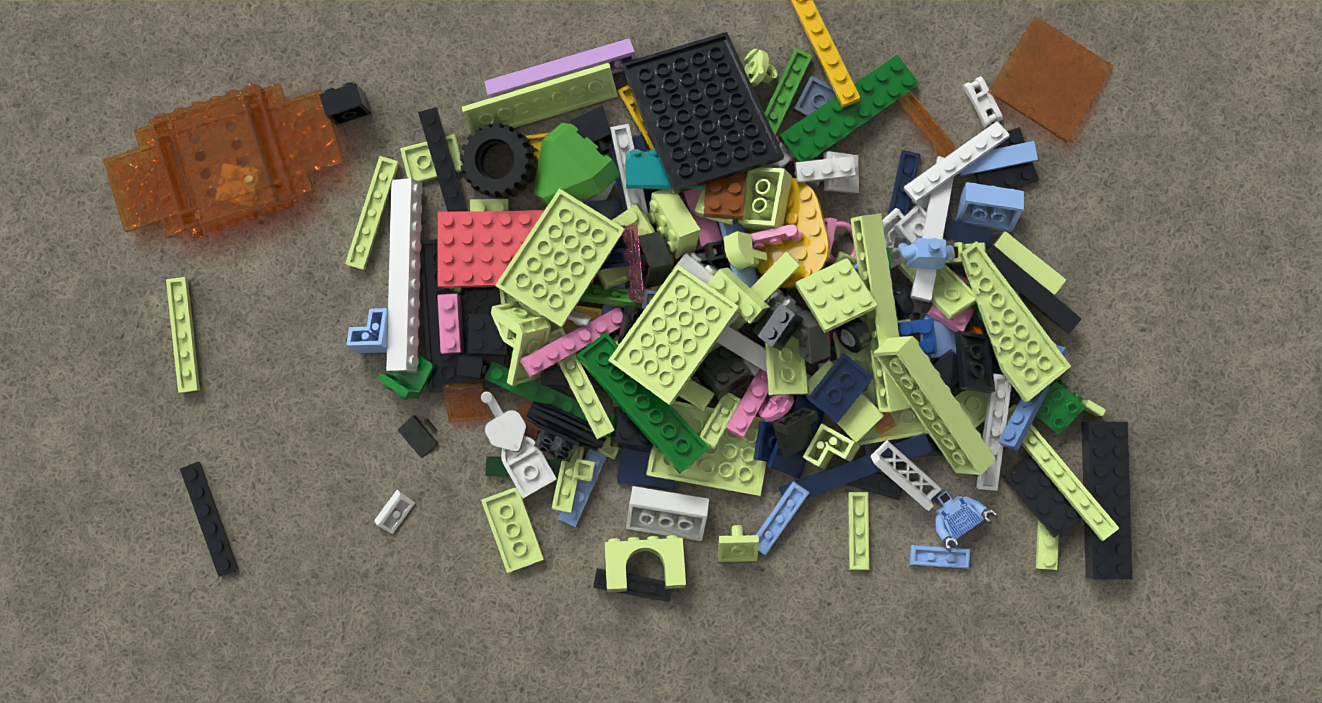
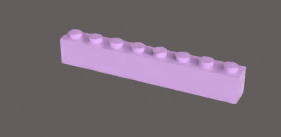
[484,38,636,99]

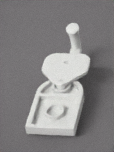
[481,392,557,498]

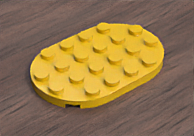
[748,178,830,289]

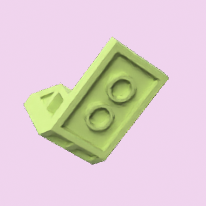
[491,301,551,386]

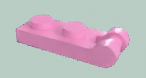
[751,225,803,249]

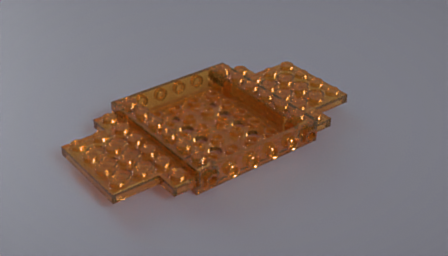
[103,83,345,239]

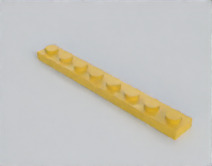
[790,0,860,108]

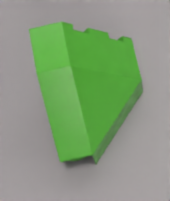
[533,123,621,206]

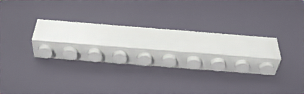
[386,178,423,372]

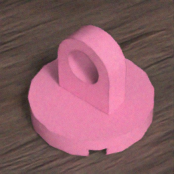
[758,394,794,422]

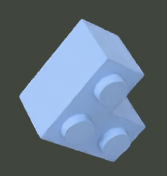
[346,308,388,353]

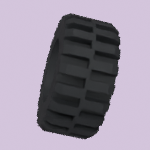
[460,123,537,199]

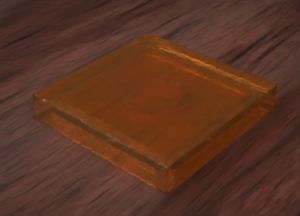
[443,381,488,422]

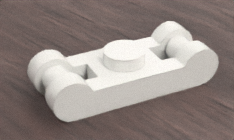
[963,76,1003,128]

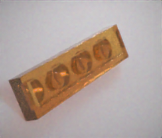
[899,91,957,158]

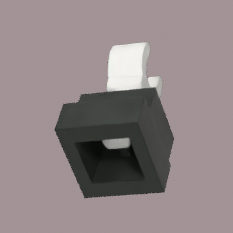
[698,240,727,263]

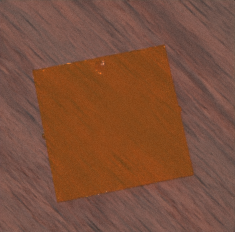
[988,16,1113,142]

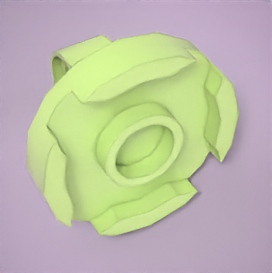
[744,49,777,87]

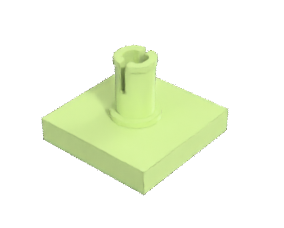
[718,525,759,562]

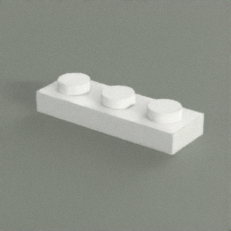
[795,156,856,183]

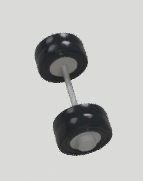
[836,285,914,353]

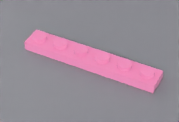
[520,307,623,378]

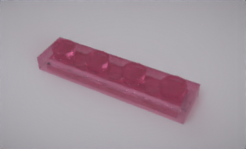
[623,224,644,304]

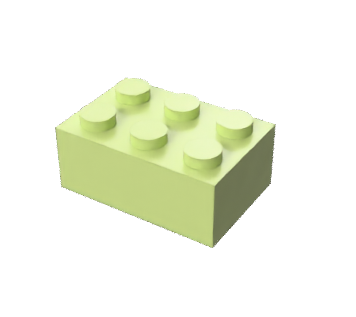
[738,167,792,231]
[648,189,700,259]

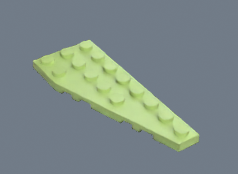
[959,241,1071,402]

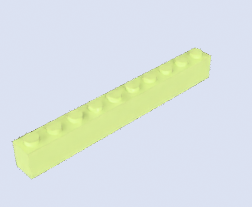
[850,213,910,412]

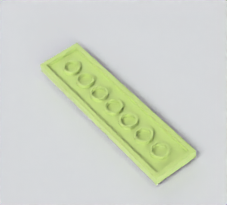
[462,63,618,136]

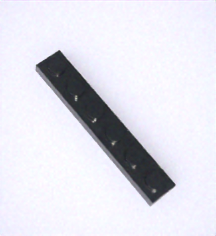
[418,107,468,212]
[180,462,239,577]

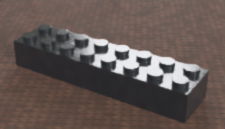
[1081,422,1133,579]

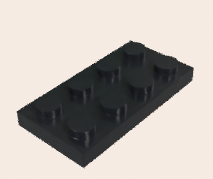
[1003,455,1081,538]

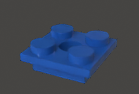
[898,318,938,355]

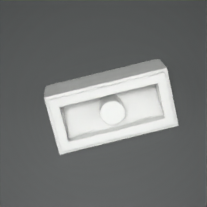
[375,490,415,534]

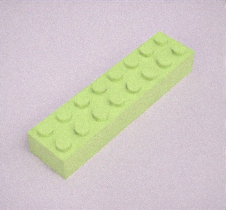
[874,336,996,475]

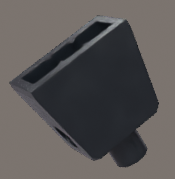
[570,105,612,155]

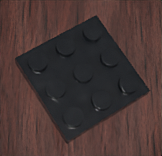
[975,127,1039,189]

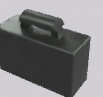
[398,415,439,458]

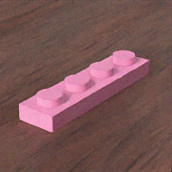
[726,368,769,439]

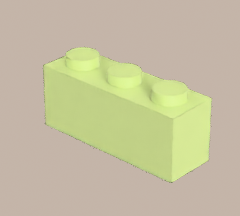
[708,268,770,324]

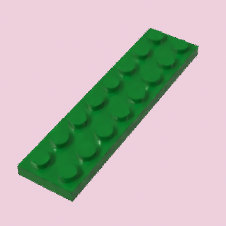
[778,54,920,162]
[576,332,709,474]

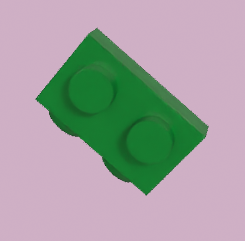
[378,354,434,400]
[1036,379,1086,434]

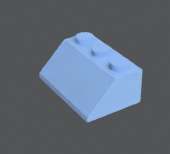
[956,182,1024,232]

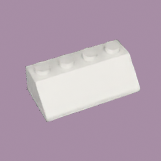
[626,486,709,541]

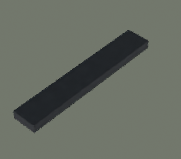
[986,245,1081,334]

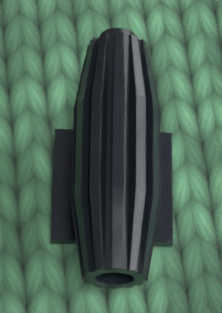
[526,401,606,462]

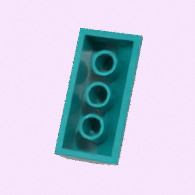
[625,149,704,190]

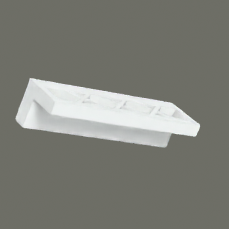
[871,440,941,511]

